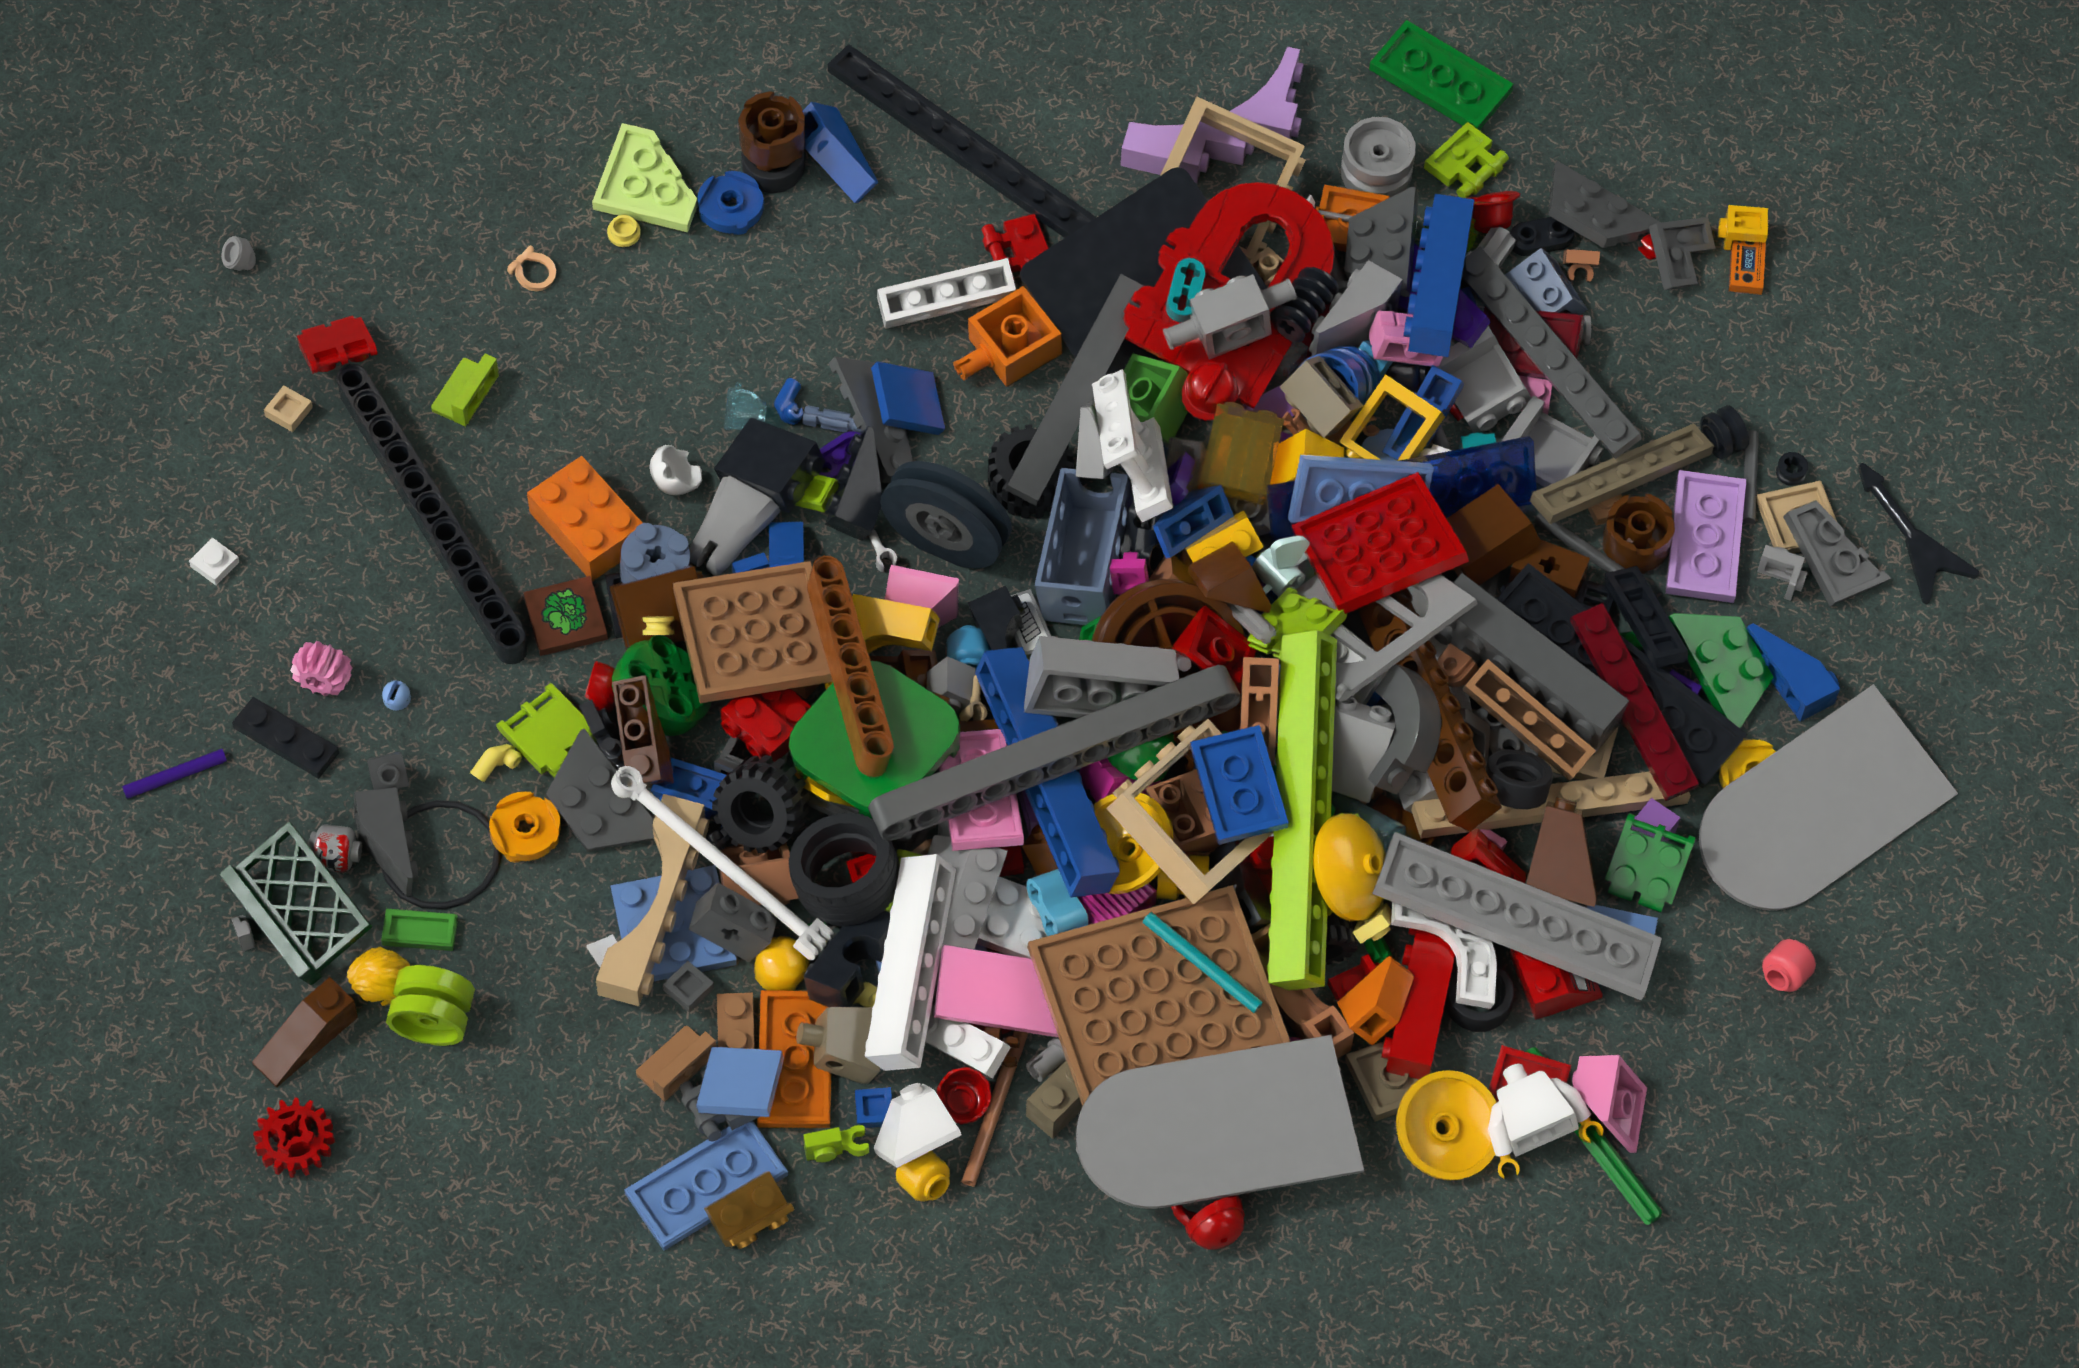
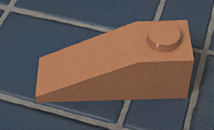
[1240,657,1279,766]

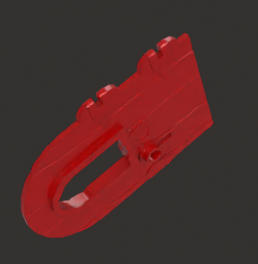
[1123,182,1334,409]

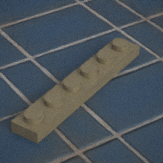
[1530,423,1714,524]

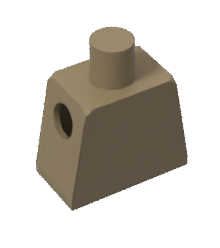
[796,1007,880,1084]

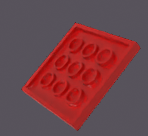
[1291,472,1469,614]

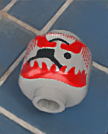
[308,824,362,873]

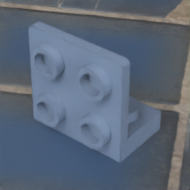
[1505,248,1587,315]

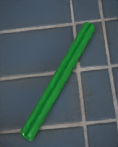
[1525,1047,1662,1225]

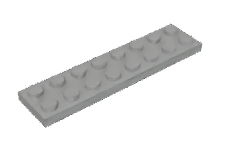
[1372,832,1662,1000]

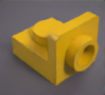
[1718,205,1768,250]

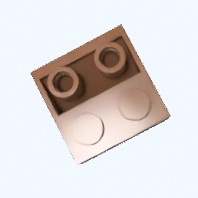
[1146,769,1221,853]

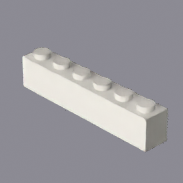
[865,854,956,1071]

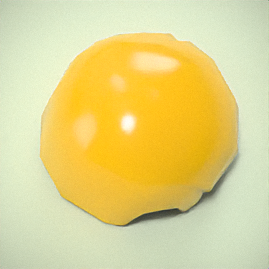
[754,936,810,991]

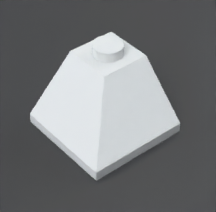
[874,1083,962,1168]

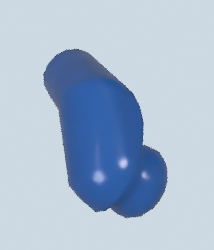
[774,378,804,425]

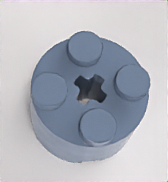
[620,523,690,583]

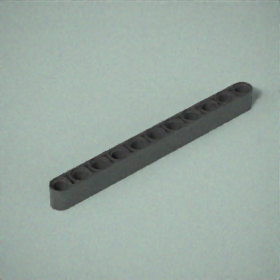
[868,665,1241,841]

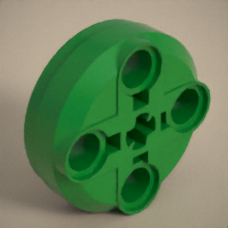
[612,635,712,736]

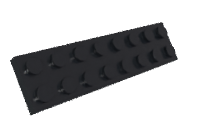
[1497,563,1748,789]

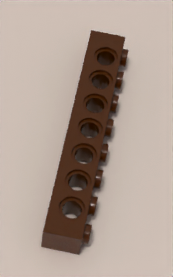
[1357,588,1502,832]

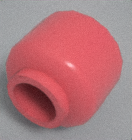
[1762,939,1816,992]

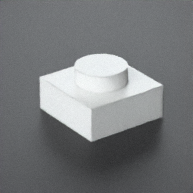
[189,538,239,585]

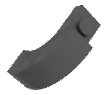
[1368,663,1441,795]

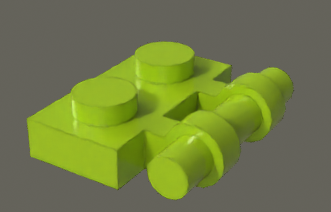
[1424,122,1509,198]

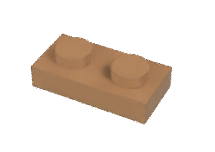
[717,992,755,1049]

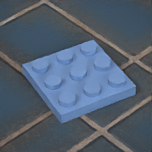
[611,865,737,981]

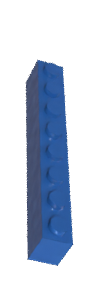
[975,647,1120,898]

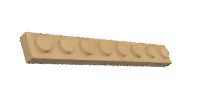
[1411,771,1691,838]

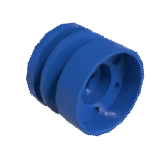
[1298,346,1380,415]

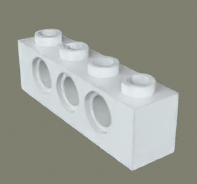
[877,258,1016,329]

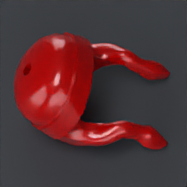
[1171,1195,1245,1250]

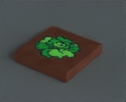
[523,576,608,656]

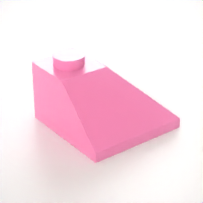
[885,565,959,627]
[1572,1055,1647,1153]

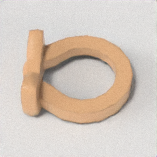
[507,245,556,292]

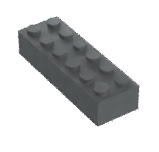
[1434,573,1629,755]

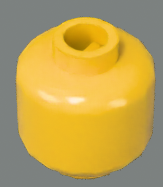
[896,1150,950,1202]

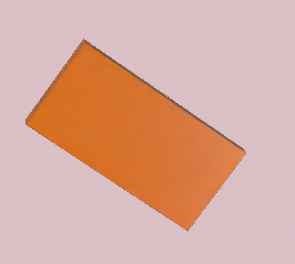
[757,990,831,1128]

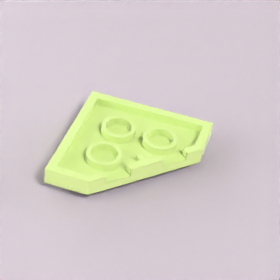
[592,123,698,232]

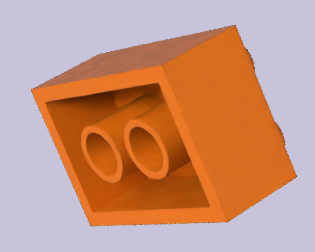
[527,456,643,581]

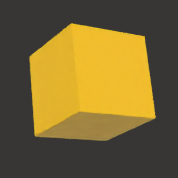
[1270,429,1344,501]

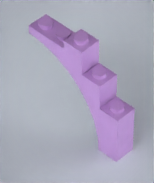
[1121,47,1304,183]

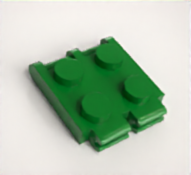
[1605,813,1696,913]

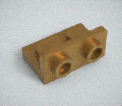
[704,1171,795,1249]

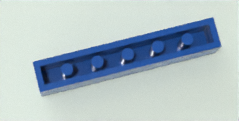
[1403,194,1474,357]

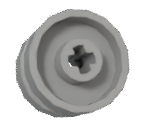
[1341,117,1416,198]

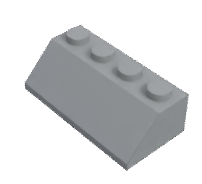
[1024,636,1179,718]
[927,835,1008,985]

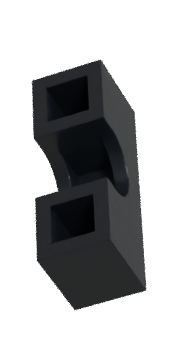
[804,911,890,1007]

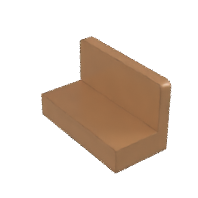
[636,1026,716,1102]

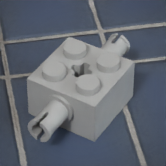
[1163,274,1297,360]

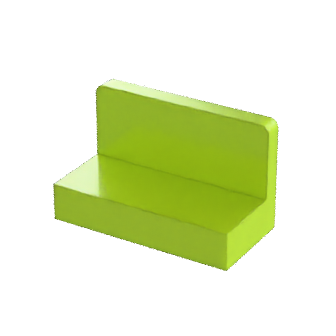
[431,353,499,427]

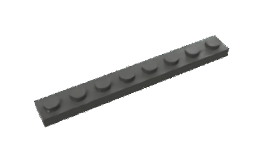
[1462,246,1642,459]

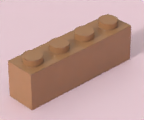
[1462,659,1596,781]

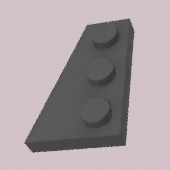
[1783,500,1891,607]

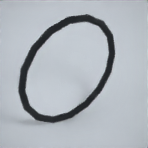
[381,800,501,910]

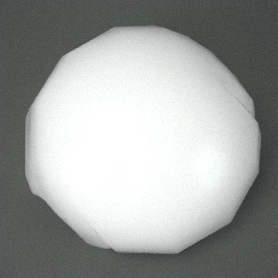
[650,445,702,495]

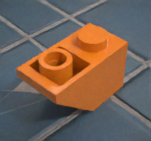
[1337,956,1414,1045]

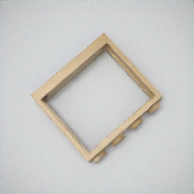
[1160,97,1306,261]
[1107,719,1273,904]

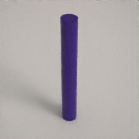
[122,749,227,799]

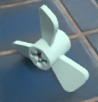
[1252,535,1314,597]

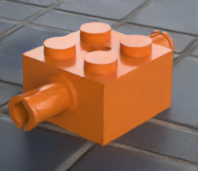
[953,286,1062,387]

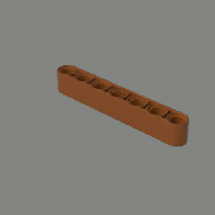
[807,556,894,777]

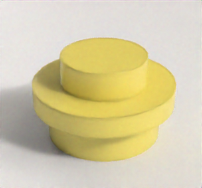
[607,215,641,247]

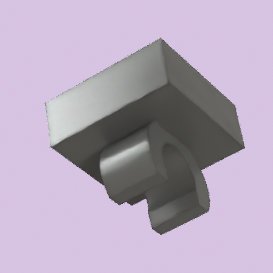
[663,961,714,1013]

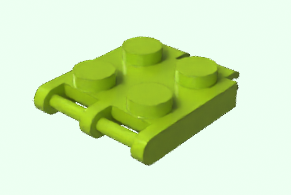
[1247,587,1347,659]
[496,683,598,778]

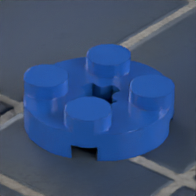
[697,171,764,235]

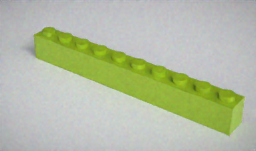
[1267,630,1337,990]

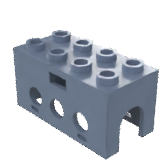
[1034,468,1134,625]

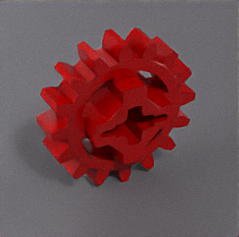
[253,1097,335,1178]

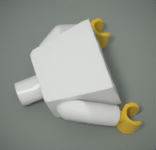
[1488,1064,1603,1179]

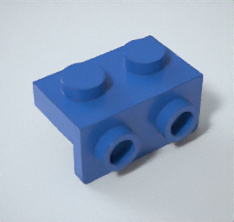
[650,757,727,820]

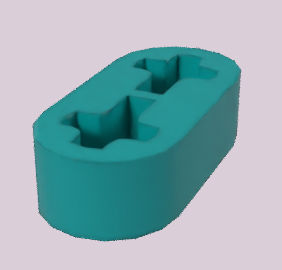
[1166,258,1205,322]

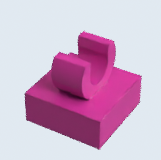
[1109,552,1149,594]

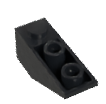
[825,426,882,541]
[1208,840,1271,935]

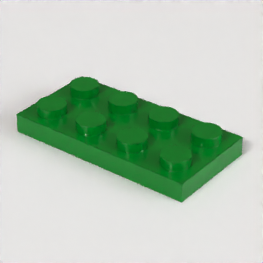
[1369,20,1514,131]

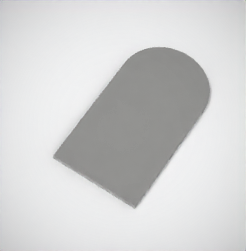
[1699,684,1958,911]
[1076,1035,1364,1209]

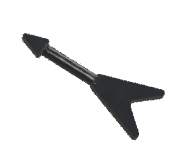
[1858,463,1979,604]

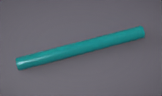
[1142,912,1263,1013]

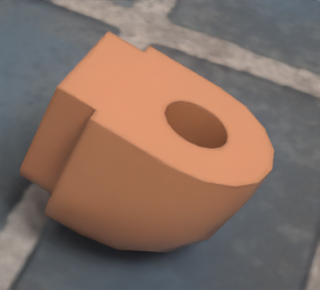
[1437,643,1479,688]

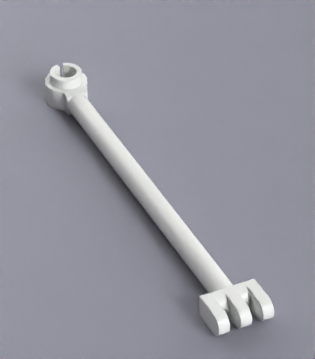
[611,766,835,960]

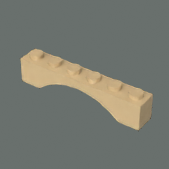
[596,794,710,1006]

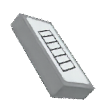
[1011,589,1051,660]

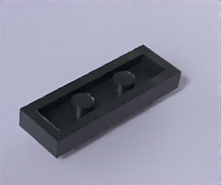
[232,697,339,779]

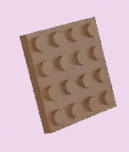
[673,561,833,703]

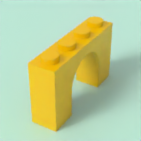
[825,594,940,690]

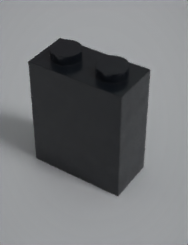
[714,417,825,513]

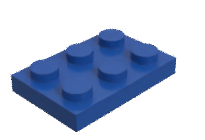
[1190,725,1289,845]

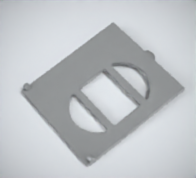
[1242,574,1478,702]

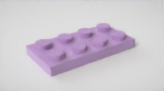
[1665,470,1746,603]

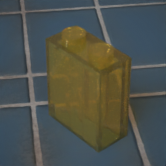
[1197,402,1284,505]

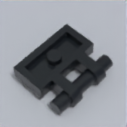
[579,699,624,771]

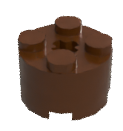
[738,91,805,171]
[1602,494,1675,574]

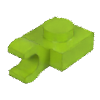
[803,1125,869,1162]

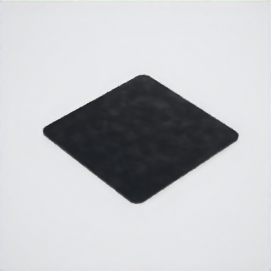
[1020,167,1268,375]

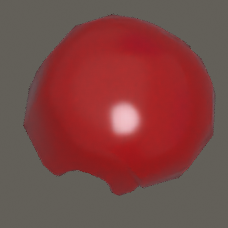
[585,661,616,714]
[936,1067,992,1125]

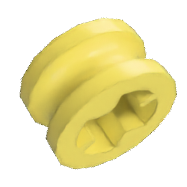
[642,616,674,635]

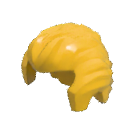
[347,947,410,1006]

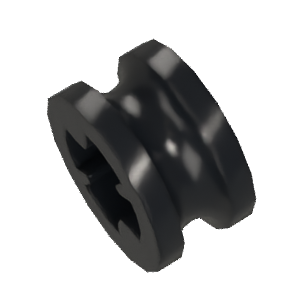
[1776,452,1808,486]

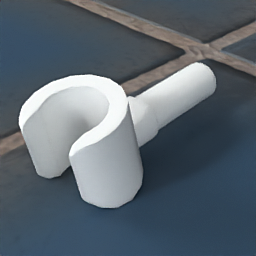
[868,529,897,572]

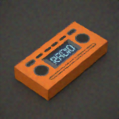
[1729,240,1766,295]

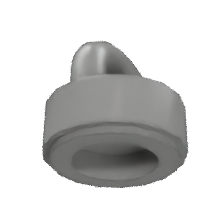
[221,236,256,271]

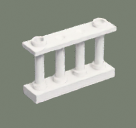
[1092,369,1173,522]

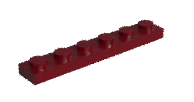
[1570,603,1699,801]

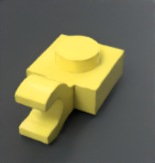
[1352,902,1392,944]

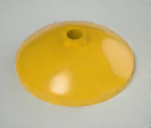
[1094,793,1173,894]
[1313,813,1386,921]
[1396,1070,1497,1180]

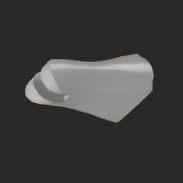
[689,476,781,576]

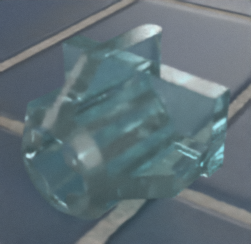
[724,382,767,430]

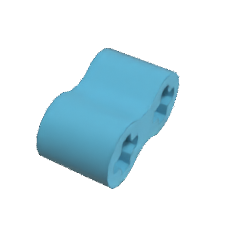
[1027,869,1088,936]

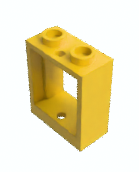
[1339,374,1445,462]

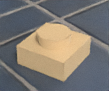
[264,386,313,432]

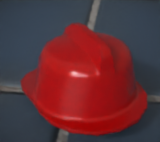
[1468,191,1521,233]
[1181,349,1249,421]

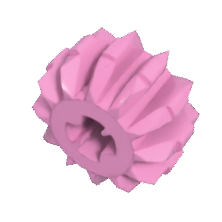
[291,641,353,696]

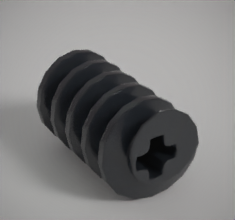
[1270,267,1339,342]

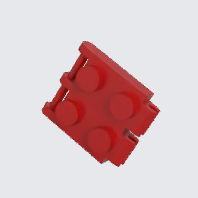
[297,315,378,374]

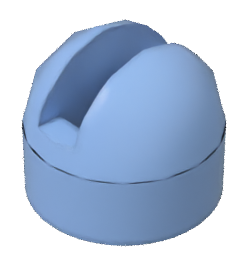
[382,680,411,711]

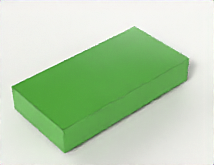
[381,909,458,951]

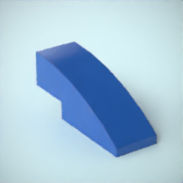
[1382,365,1464,462]

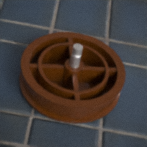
[1092,579,1245,735]

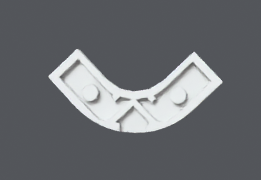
[1391,902,1497,1009]

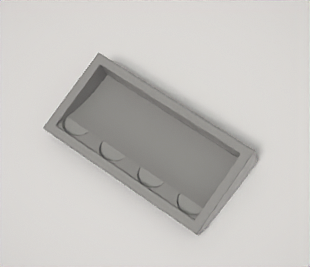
[1076,400,1116,479]

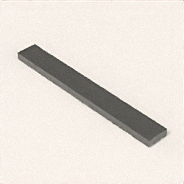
[1005,274,1143,506]

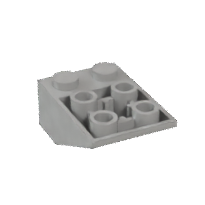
[1309,260,1403,357]

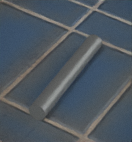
[1743,430,1759,524]
[1534,513,1625,573]

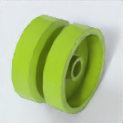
[386,965,475,1046]

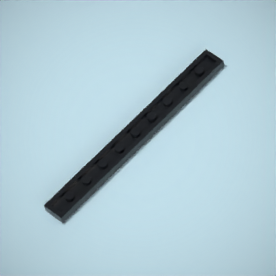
[827,44,1096,238]

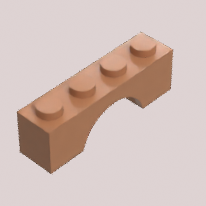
[1251,923,1354,1059]

